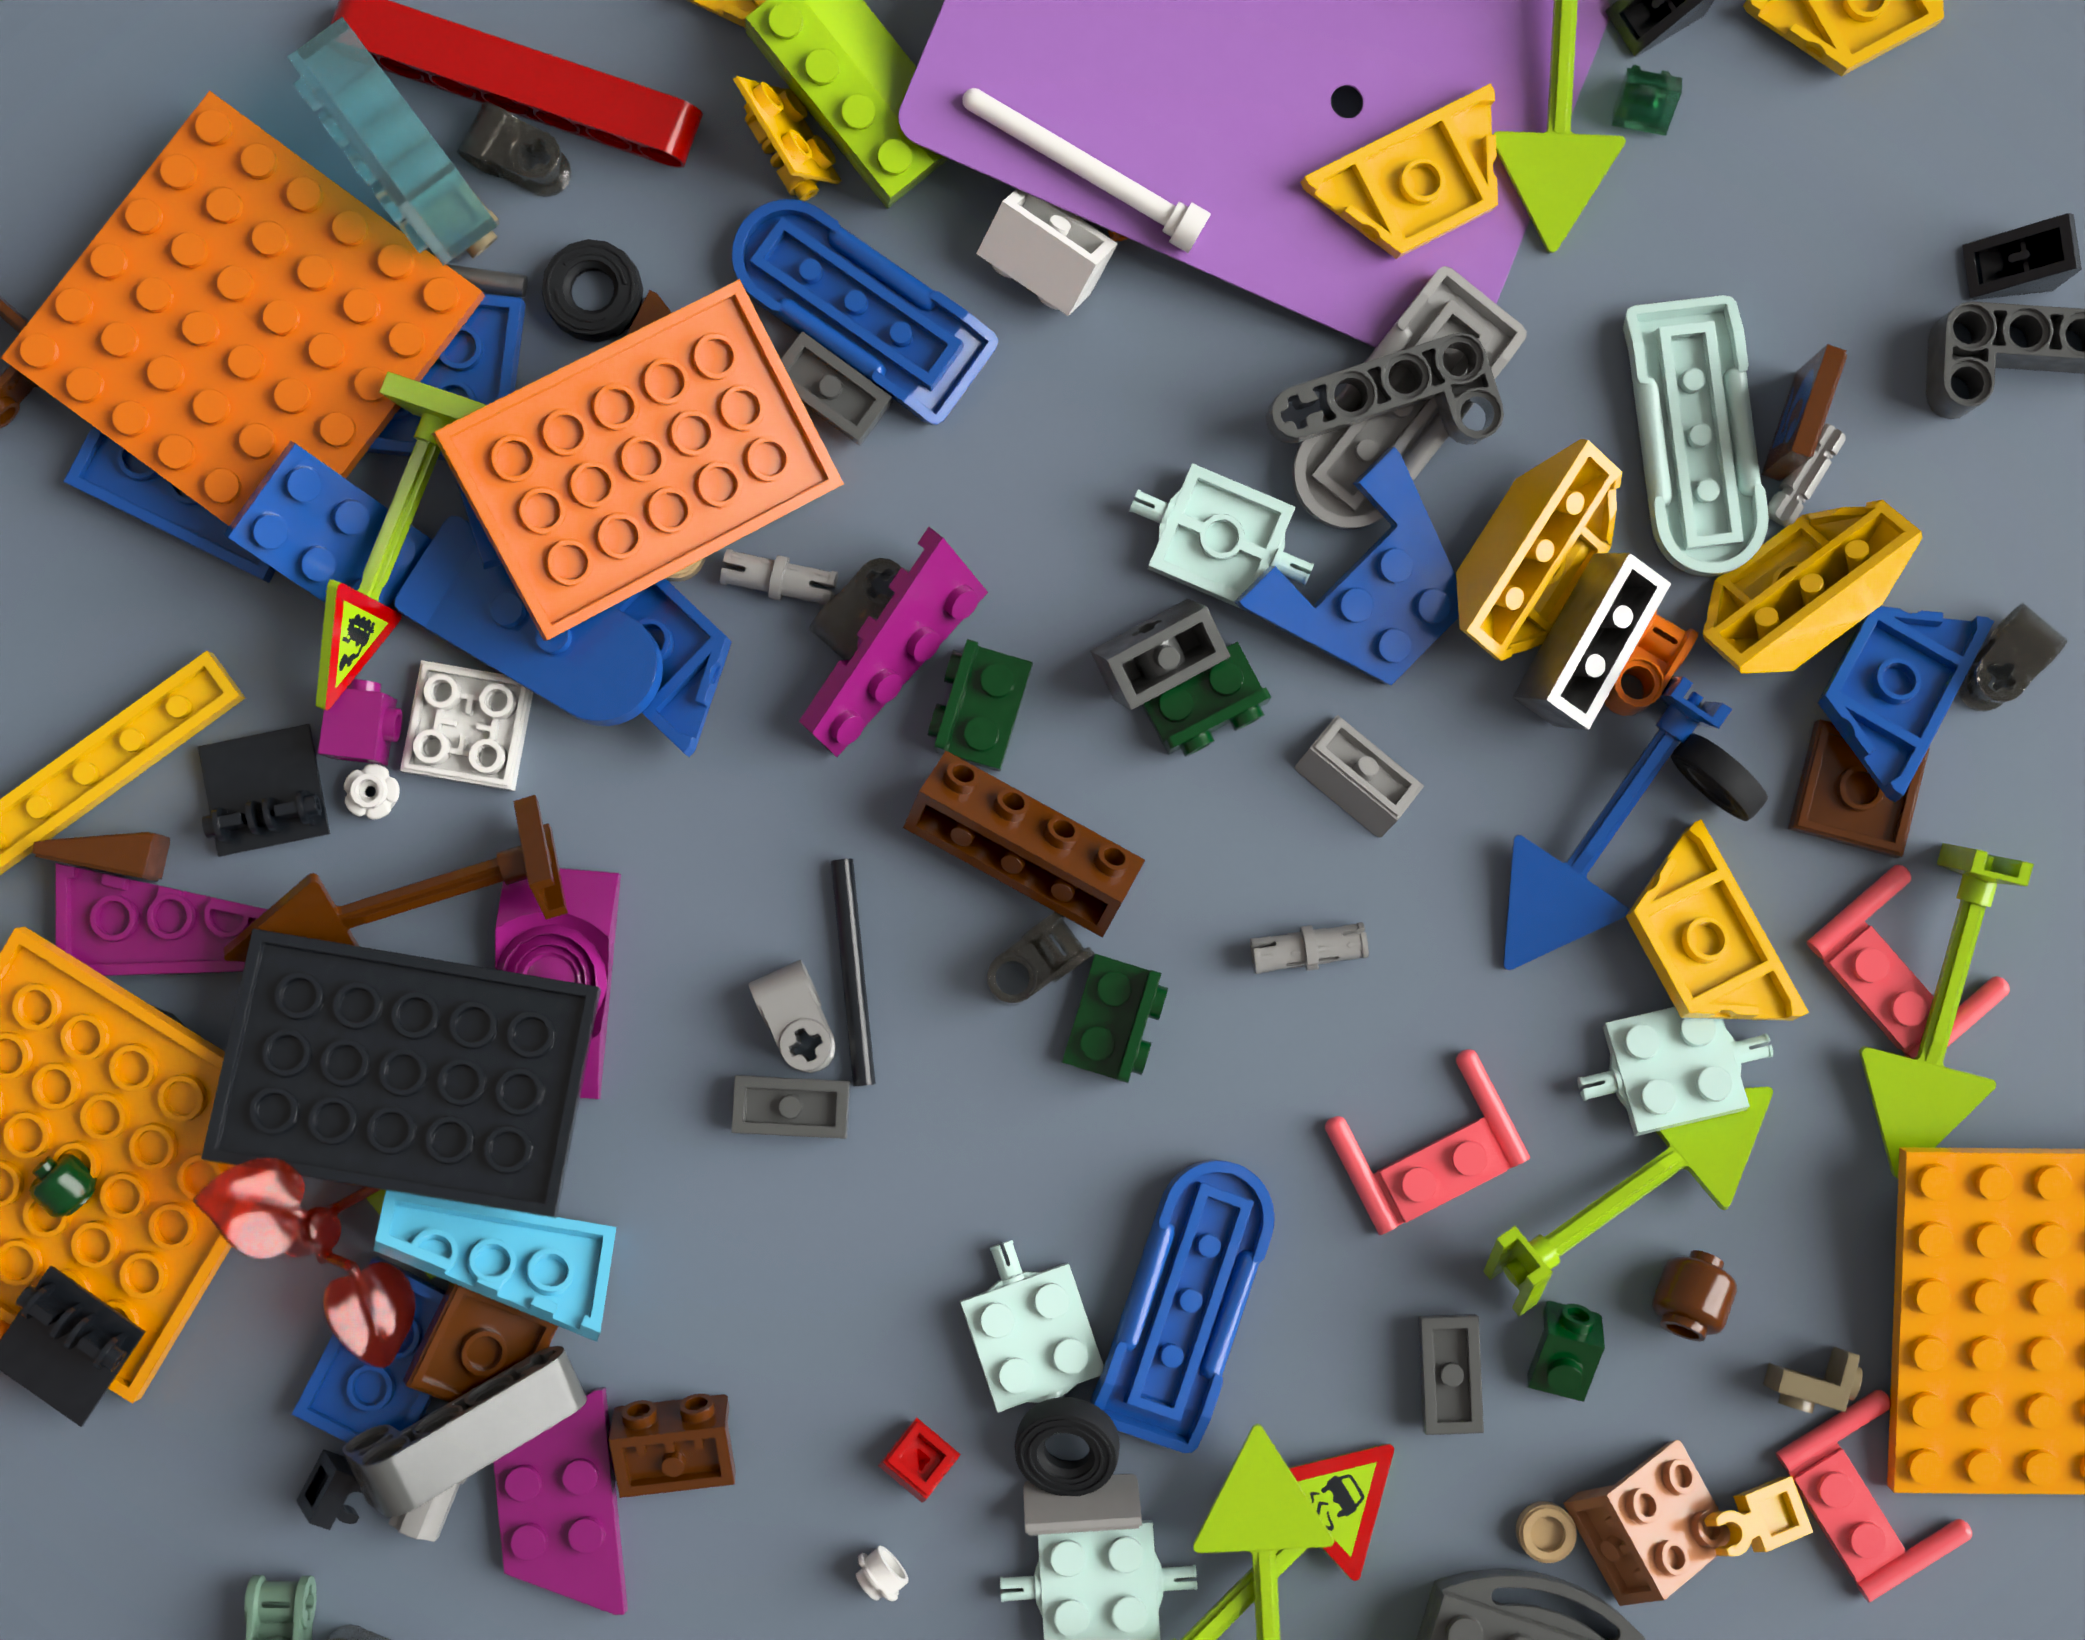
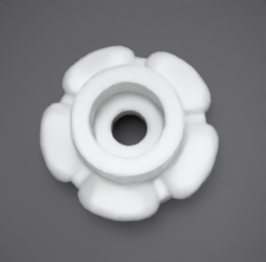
[344,764,400,820]
[856,1546,909,1601]

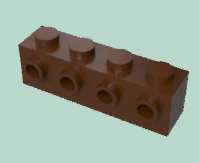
[903,751,1145,938]

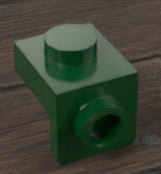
[1527,1301,1605,1402]

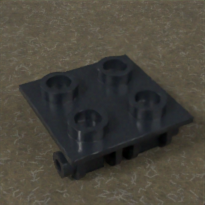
[198,724,330,857]
[0,1265,146,1427]

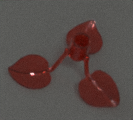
[193,1158,415,1368]

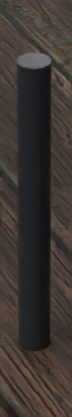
[831,859,876,1087]

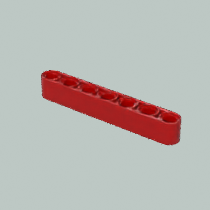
[324,0,703,168]

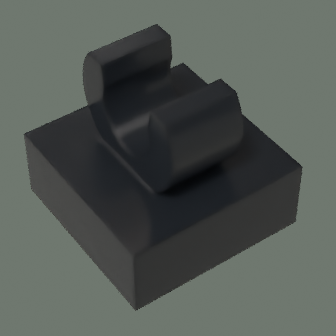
[296,1449,363,1530]

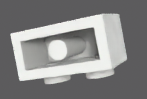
[976,189,1118,316]

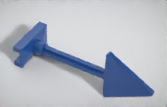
[1503,676,1732,970]

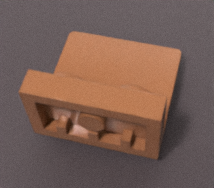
[1563,1440,1730,1606]

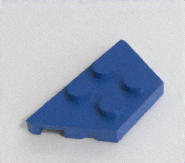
[613,578,732,757]
[1817,606,1995,802]

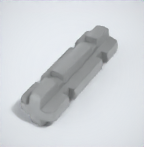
[1767,423,1846,527]

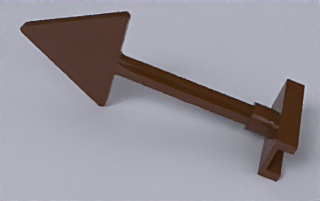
[223,795,568,962]

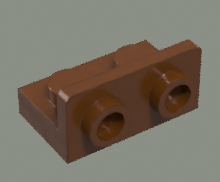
[609,1394,736,1498]

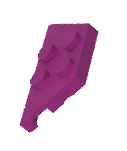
[493,1387,628,1615]

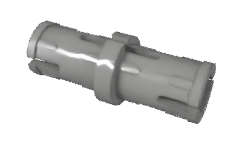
[720,548,838,607]
[1250,922,1369,974]

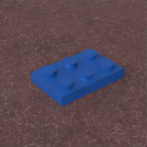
[224,440,432,607]
[292,1256,446,1443]

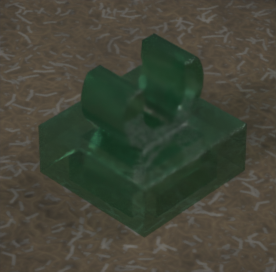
[1612,65,1682,136]

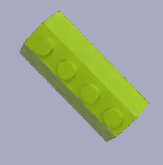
[745,0,948,209]

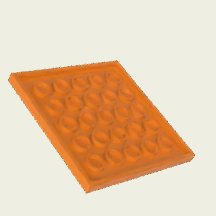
[1,90,485,526]

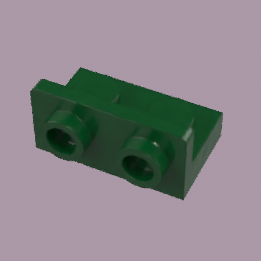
[928,639,1033,772]
[1142,641,1271,757]
[1062,954,1168,1083]

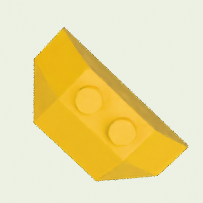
[1456,439,1622,661]
[1702,499,1922,673]

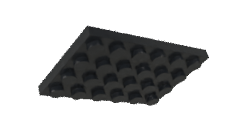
[201,929,601,1219]

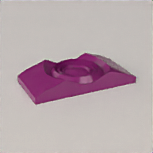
[495,868,621,1099]

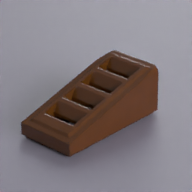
[32,832,170,881]

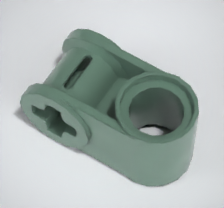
[244,1575,317,1640]

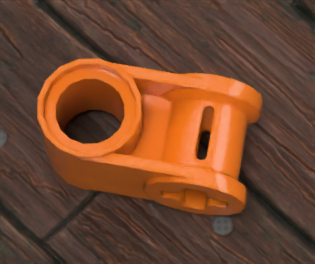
[1604,610,1699,716]

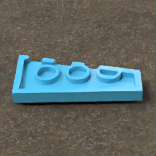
[373,1191,616,1342]

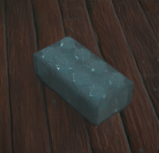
[287,17,498,266]

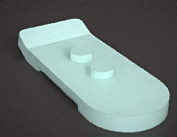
[1623,295,1769,577]

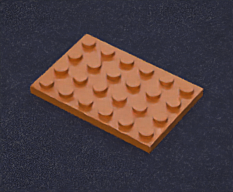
[432,279,844,641]

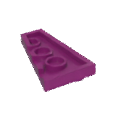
[799,526,988,757]
[55,863,268,976]

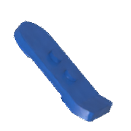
[732,199,999,425]
[394,515,663,726]
[1090,1160,1275,1453]

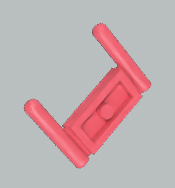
[1806,865,2010,1058]
[1325,1049,1531,1235]
[1775,1390,1972,1603]

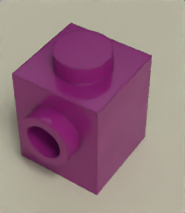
[318,679,402,766]

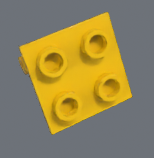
[733,76,842,201]

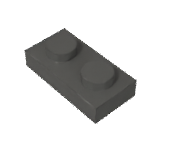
[781,331,893,446]
[731,1075,851,1139]
[1418,1314,1484,1435]

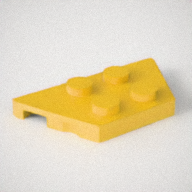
[1743,0,1944,76]
[1300,83,1498,259]
[1625,819,1809,1021]

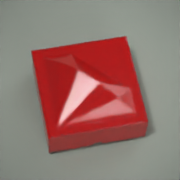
[878,1418,961,1503]

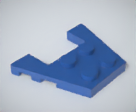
[1234,447,1459,685]

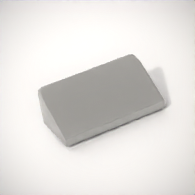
[1295,715,1424,838]
[1023,1474,1142,1535]

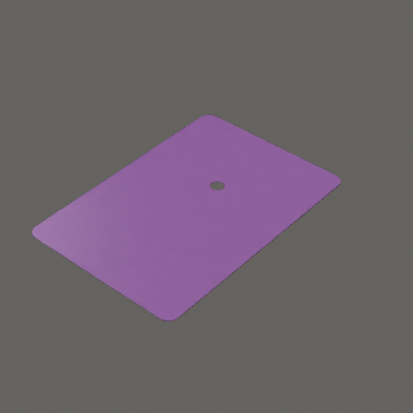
[898,0,1610,348]

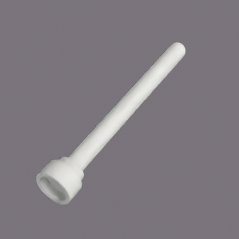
[962,88,1211,253]

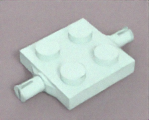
[1129,463,1314,609]
[1577,1007,1773,1136]
[959,1240,1104,1412]
[1000,1520,1197,1640]

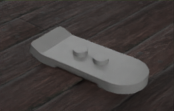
[1292,266,1527,529]

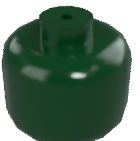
[29,1154,97,1218]

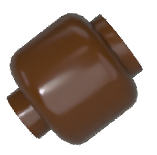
[1652,1250,1737,1341]

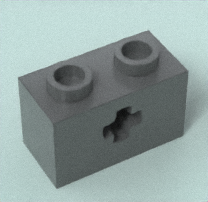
[1090,599,1231,710]

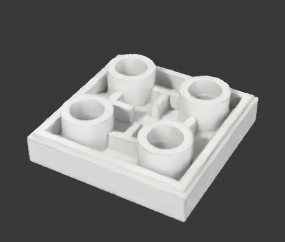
[400,660,533,791]

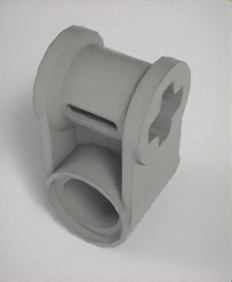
[749,959,836,1073]

